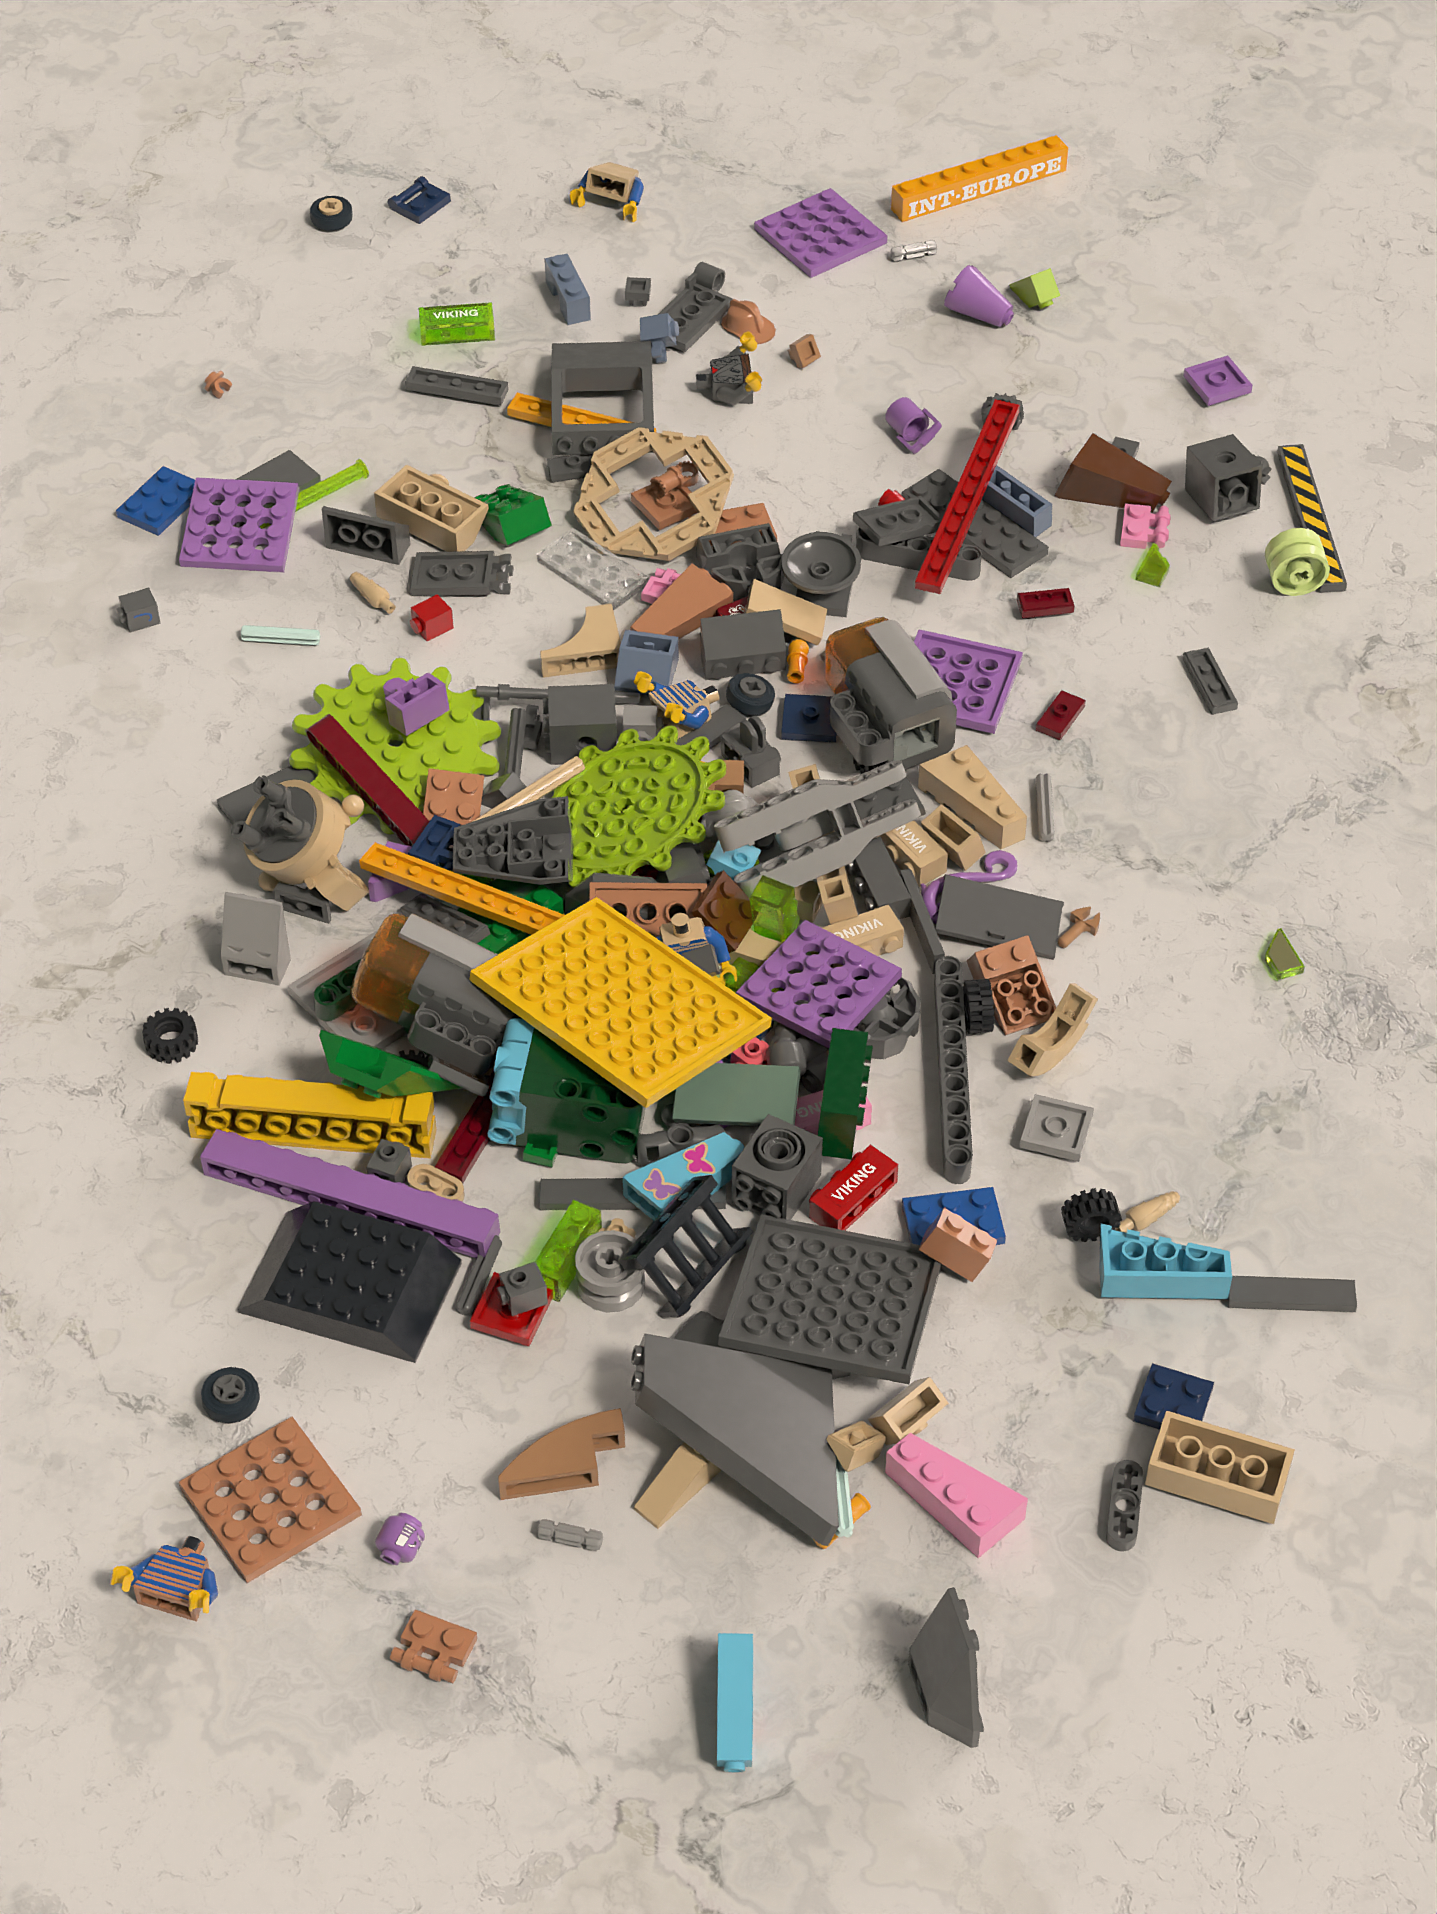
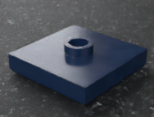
[781,694,837,743]

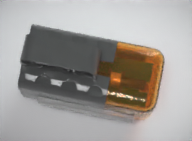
[825,617,957,769]
[350,913,518,1075]

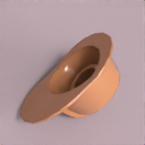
[721,299,776,344]

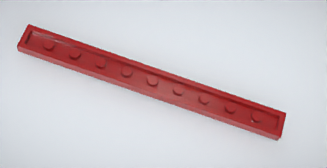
[915,399,1020,594]

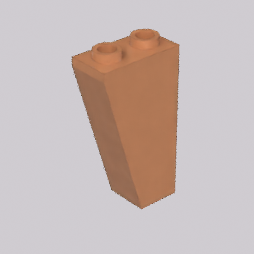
[630,563,733,639]

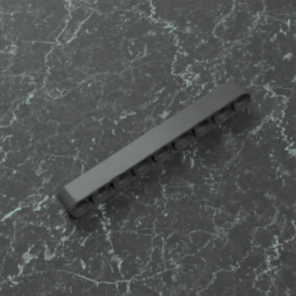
[934,956,973,1184]

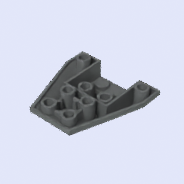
[453,796,573,885]
[908,1587,984,1748]

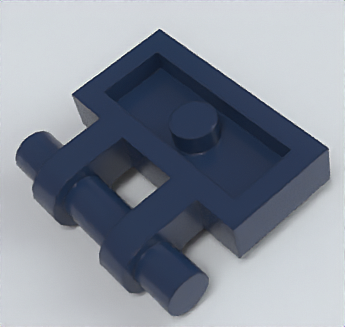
[408,815,460,872]

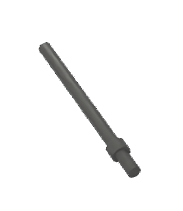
[476,684,640,704]

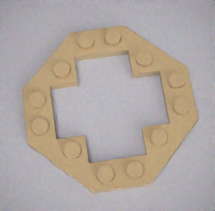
[573,427,734,561]

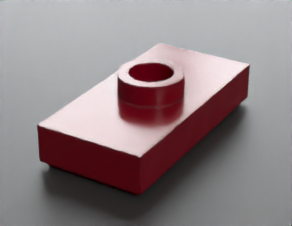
[1017,588,1075,618]
[1036,690,1086,740]

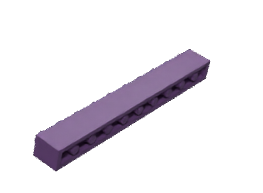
[200,1129,500,1258]

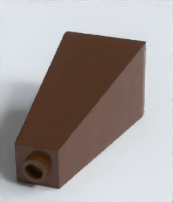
[1054,433,1172,513]

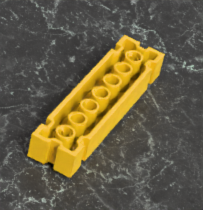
[183,1072,437,1159]

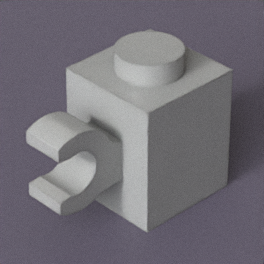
[623,705,663,741]

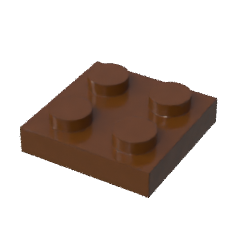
[691,870,761,953]

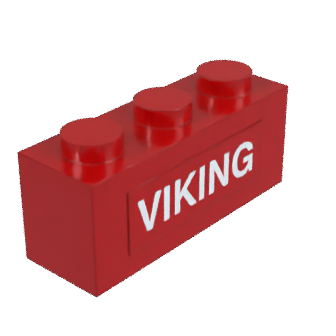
[809,1144,899,1231]

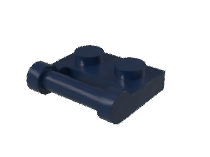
[387,176,451,224]

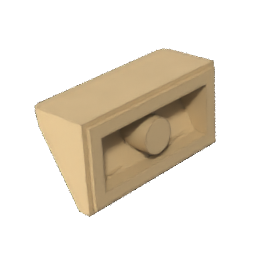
[826,1421,887,1472]

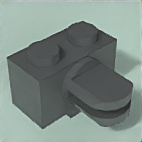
[721,716,781,788]

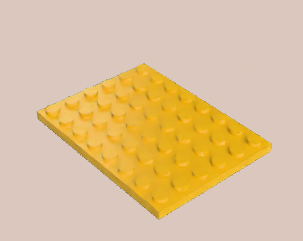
[469,897,772,1108]

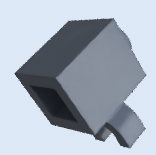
[640,313,679,363]

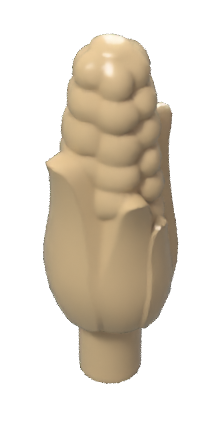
[350,572,396,614]
[1115,1191,1180,1233]

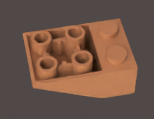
[966,935,1056,1036]

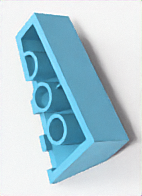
[1099,1224,1232,1299]

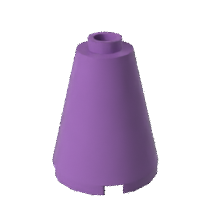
[944,265,1014,327]

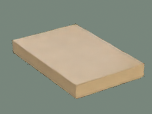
[745,579,827,645]

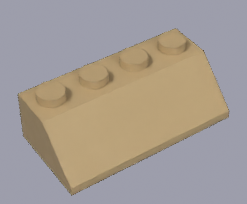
[374,465,489,552]

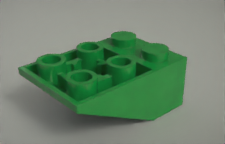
[474,484,552,545]

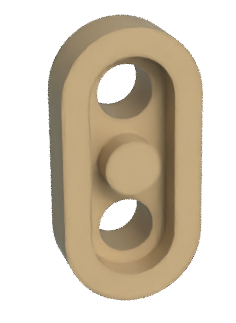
[407,1164,465,1202]

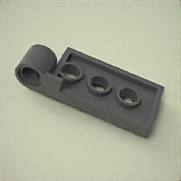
[658,261,733,352]

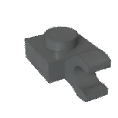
[523,705,543,749]

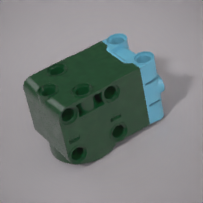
[487,1018,646,1164]

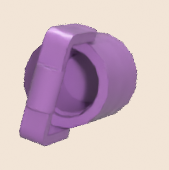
[885,397,942,454]

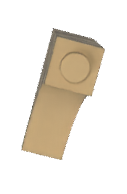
[540,604,621,678]

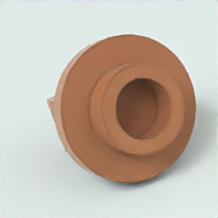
[204,371,232,399]

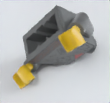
[696,331,762,405]

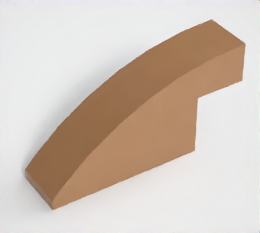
[498,1408,625,1500]

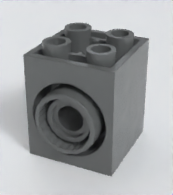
[1185,434,1262,522]
[543,684,617,765]
[732,1114,823,1220]

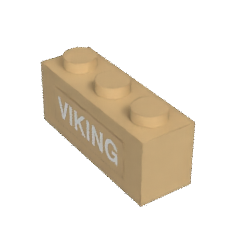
[873,820,948,887]
[810,904,904,968]

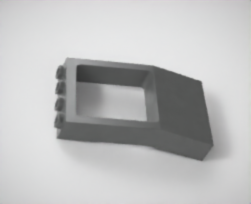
[551,341,654,455]

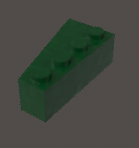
[818,1028,873,1160]

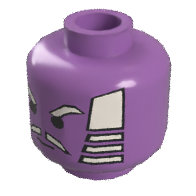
[375,1512,425,1565]

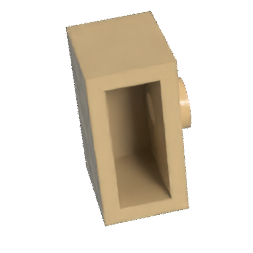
[921,804,986,871]
[868,1377,949,1446]

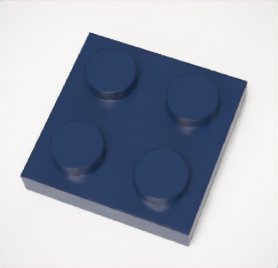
[1133,1363,1215,1430]

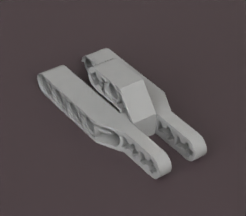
[714,760,921,904]

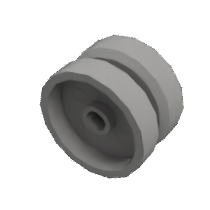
[575,1230,645,1313]

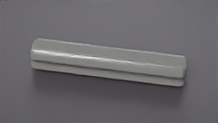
[1036,773,1054,842]

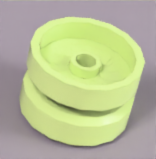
[1264,528,1330,596]

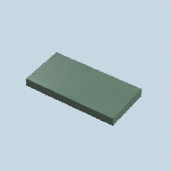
[672,1063,800,1126]

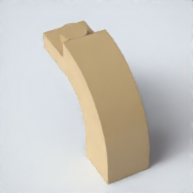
[1007,983,1098,1077]

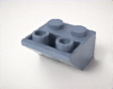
[614,630,679,695]

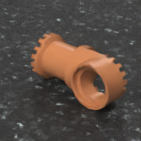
[650,461,699,498]

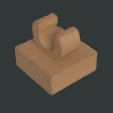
[787,334,821,368]

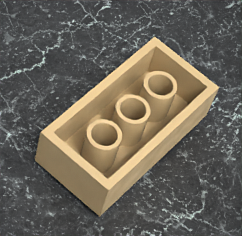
[1145,1411,1295,1524]

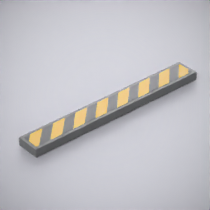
[1277,444,1347,593]

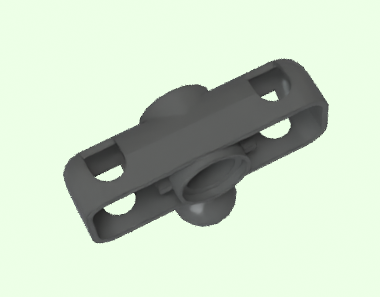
[635,1104,724,1167]

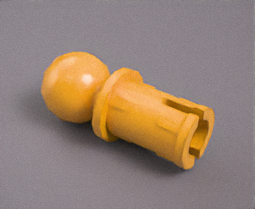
[787,639,809,683]

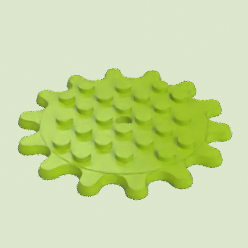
[289,658,501,835]
[551,726,726,888]

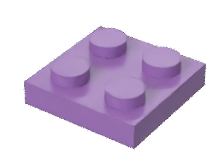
[1183,355,1253,406]

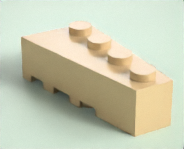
[918,745,1027,849]

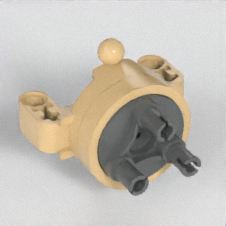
[231,775,369,911]

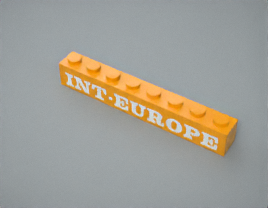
[891,135,1068,222]

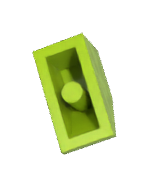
[1009,268,1061,309]

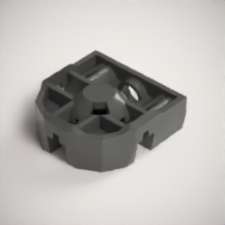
[696,523,785,602]
[819,976,921,1059]

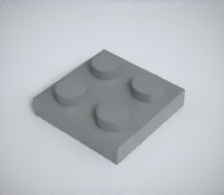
[1020,1094,1094,1162]

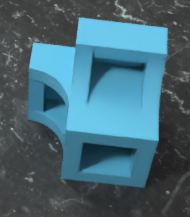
[706,840,761,882]

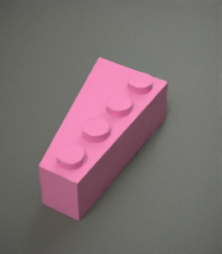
[885,1433,1028,1558]

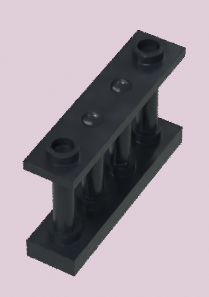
[618,1175,754,1317]

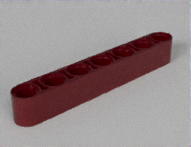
[305,714,430,846]

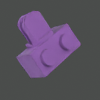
[383,673,450,736]

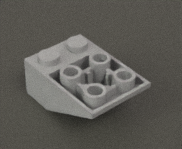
[221,892,291,986]

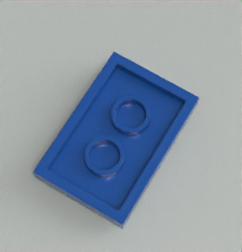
[116,466,195,536]
[902,1187,1006,1245]

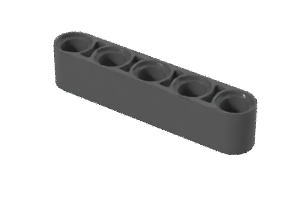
[856,527,982,581]

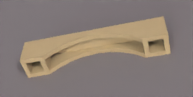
[788,764,858,924]

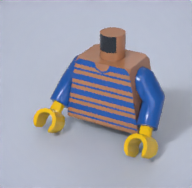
[110,1536,218,1622]

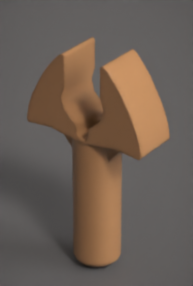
[1057,907,1100,948]

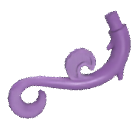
[920,850,1017,924]

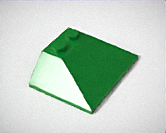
[319,1030,463,1098]

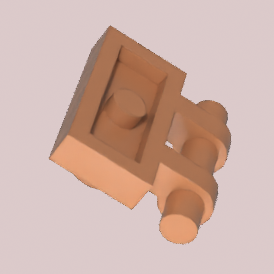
[390,1609,477,1683]

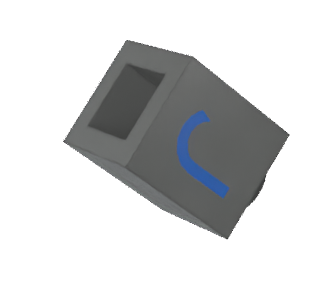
[116,587,161,633]

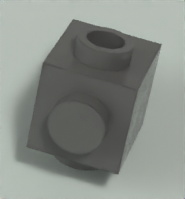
[366,1139,412,1183]
[496,1262,548,1316]

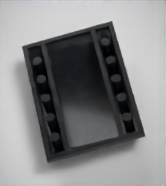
[238,1201,462,1363]

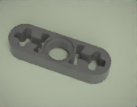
[1106,1460,1143,1551]

